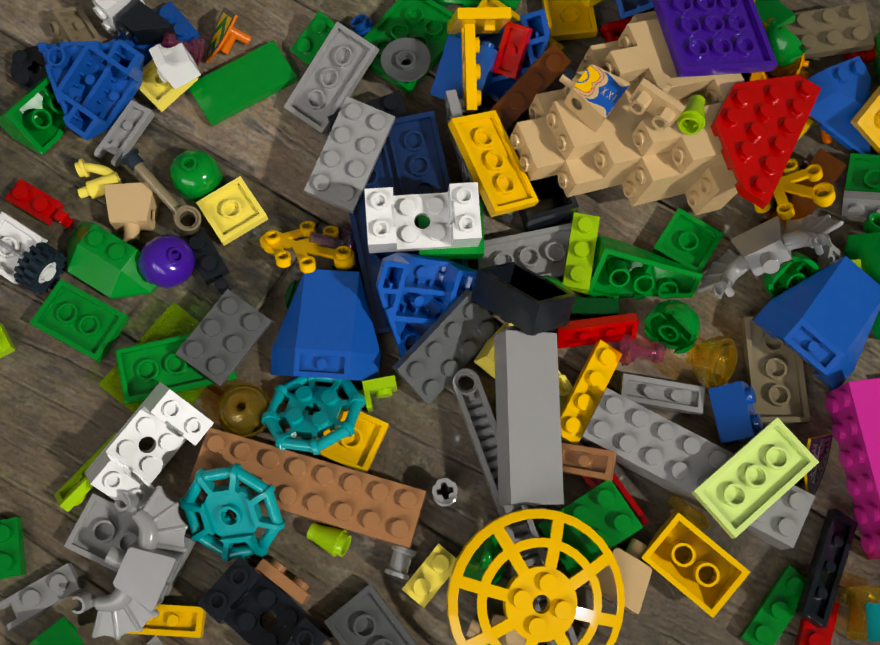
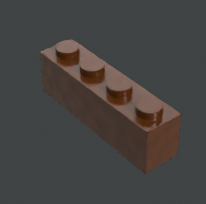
[489,43,572,131]
[760,148,847,230]

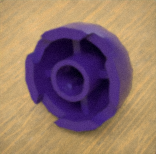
[138,234,195,289]

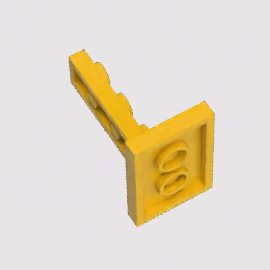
[447,7,511,113]

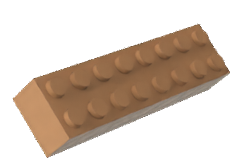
[189,428,426,549]

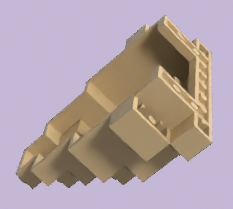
[510,11,745,216]

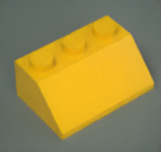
[641,511,750,618]

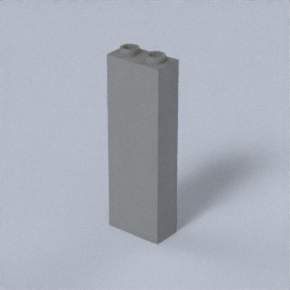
[494,326,564,505]

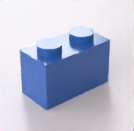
[708,381,763,445]

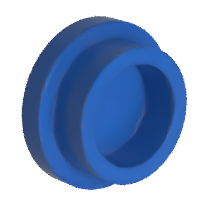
[350,14,374,37]

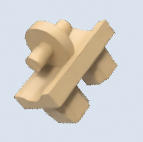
[629,78,686,131]

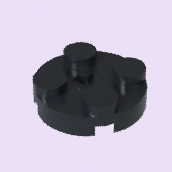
[10,46,48,91]

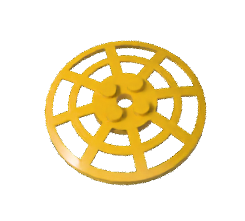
[447,508,625,645]

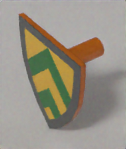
[205,7,251,64]

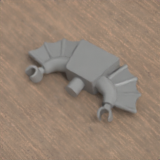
[696,214,844,299]
[72,486,188,640]

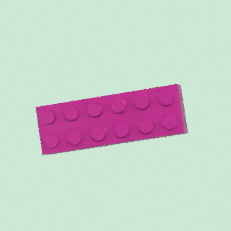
[825,378,880,560]

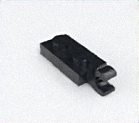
[183,228,231,295]

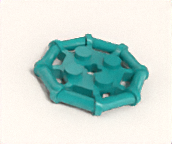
[262,377,366,455]
[179,463,285,561]

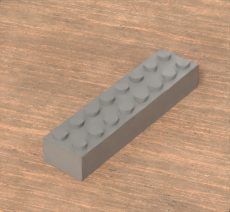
[579,388,815,550]

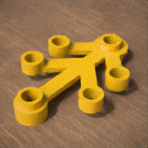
[754,159,836,220]
[260,221,355,273]

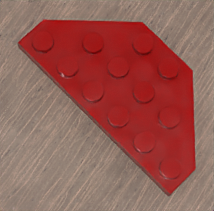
[710,75,821,209]

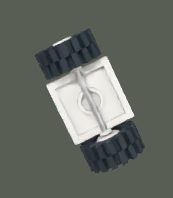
[0,212,67,294]

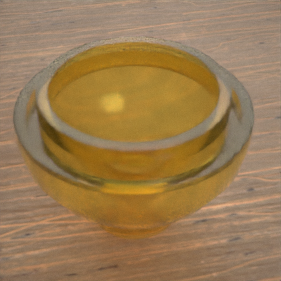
[686,336,738,389]
[217,383,271,438]

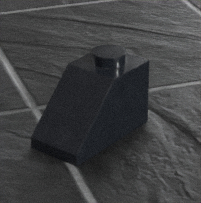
[115,0,178,45]

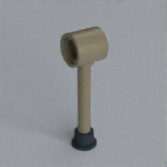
[120,149,201,237]

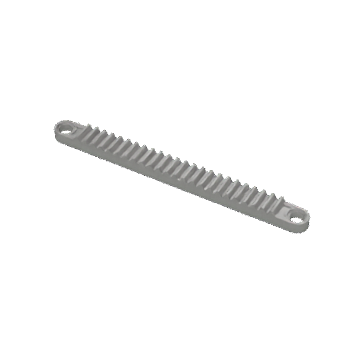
[452,369,578,645]

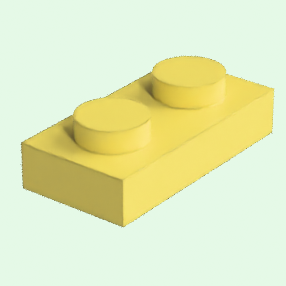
[402,543,456,608]

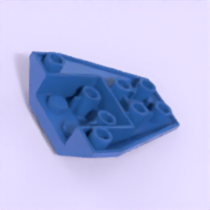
[752,256,880,390]
[270,269,381,381]

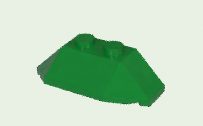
[67,221,158,299]

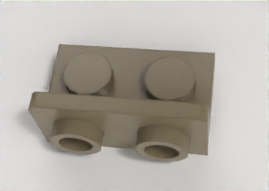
[49,6,102,43]

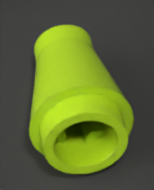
[677,94,706,135]
[307,522,352,557]

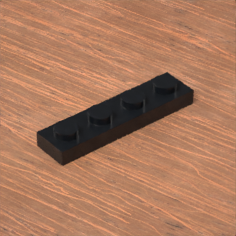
[795,508,858,628]

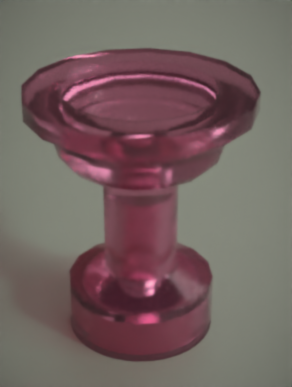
[162,32,205,65]
[619,334,665,366]

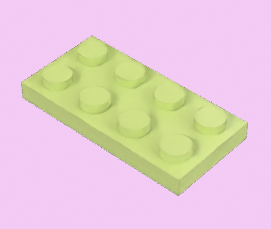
[691,417,819,539]

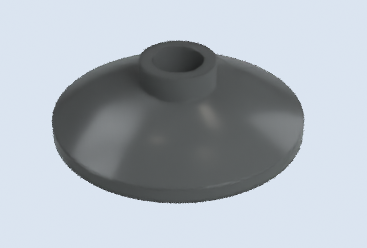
[381,37,431,82]

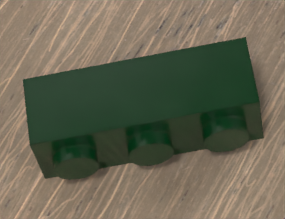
[570,295,619,319]

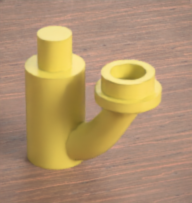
[74,159,122,199]

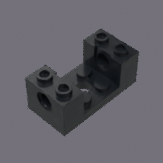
[198,556,333,645]

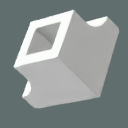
[149,42,201,90]

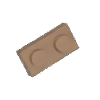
[561,443,617,481]
[256,558,312,604]

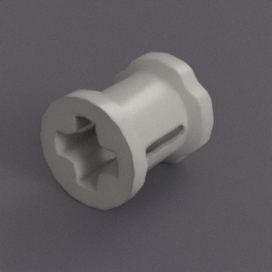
[432,478,458,507]
[384,544,417,580]

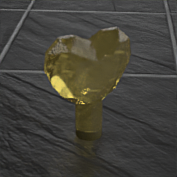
[668,494,711,530]

